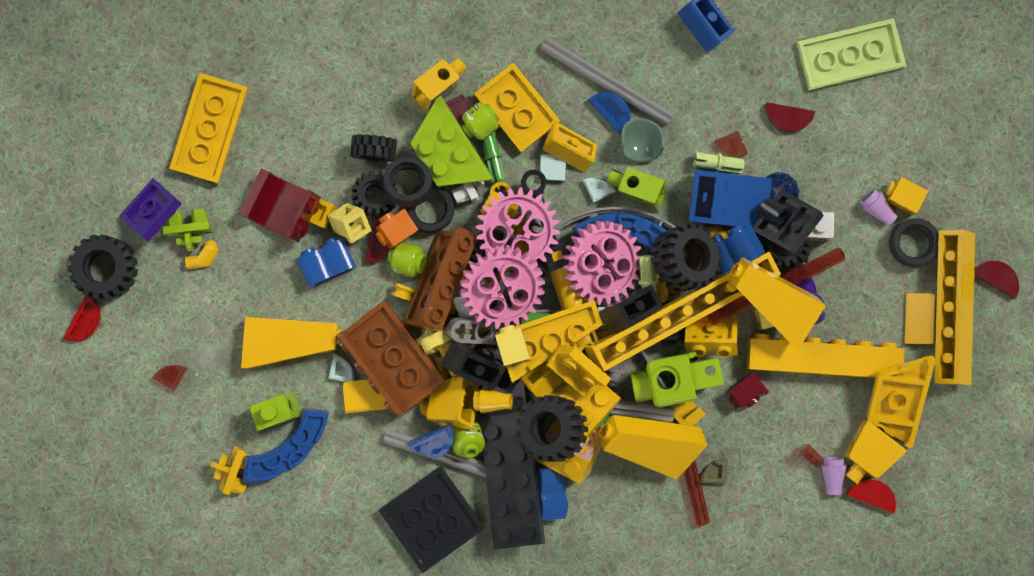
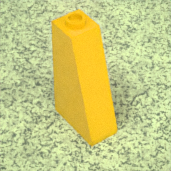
[729,257,826,349]
[241,317,343,369]
[598,415,707,480]

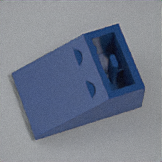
[689,169,772,227]

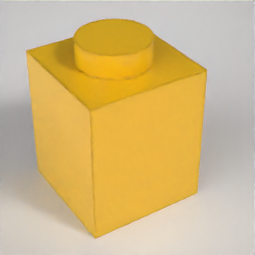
[885,177,929,216]

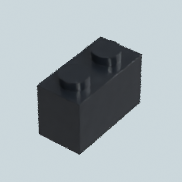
[599,284,663,335]
[441,340,506,390]

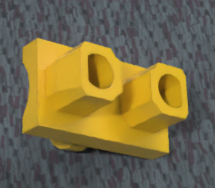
[209,446,249,495]

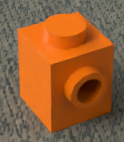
[376,209,418,249]

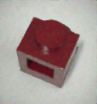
[727,372,770,410]

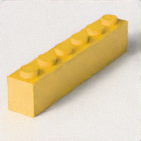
[934,230,975,385]
[746,334,904,378]

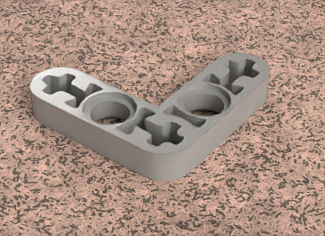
[446,270,524,345]

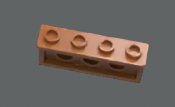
[403,227,477,331]
[337,300,447,416]

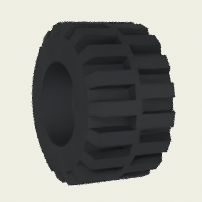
[651,223,722,292]
[67,234,138,300]
[516,395,588,462]

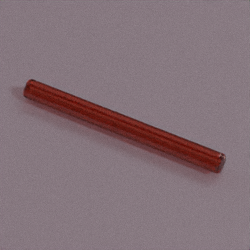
[707,248,846,325]

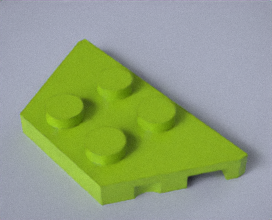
[410,96,494,187]

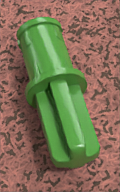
[481,132,505,184]

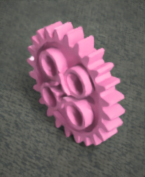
[476,188,560,271]
[563,221,642,305]
[460,245,545,329]

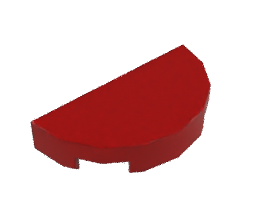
[63,295,101,342]
[846,479,896,514]

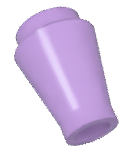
[860,189,898,226]
[821,456,847,495]

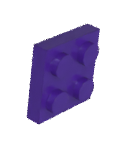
[119,178,182,242]

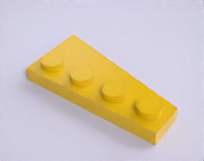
[496,300,603,382]

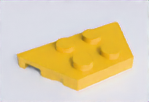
[866,356,936,449]

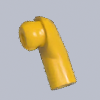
[185,240,219,269]

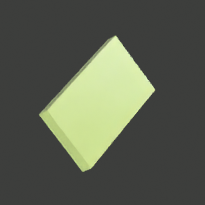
[796,18,907,91]

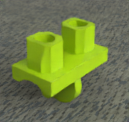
[163,209,213,252]

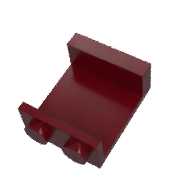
[239,168,321,243]

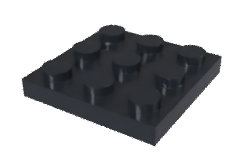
[378,465,486,573]

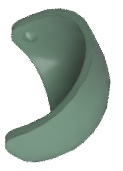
[620,118,665,163]

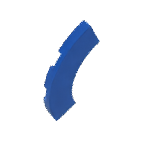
[572,213,667,251]
[242,409,329,483]

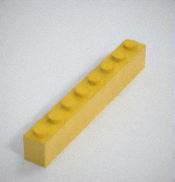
[585,252,781,371]

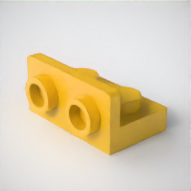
[685,316,738,357]
[547,344,611,396]

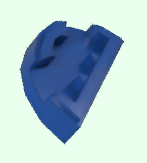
[587,92,631,135]
[407,423,454,459]

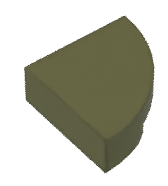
[700,458,728,484]

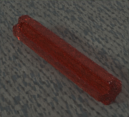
[684,460,710,526]

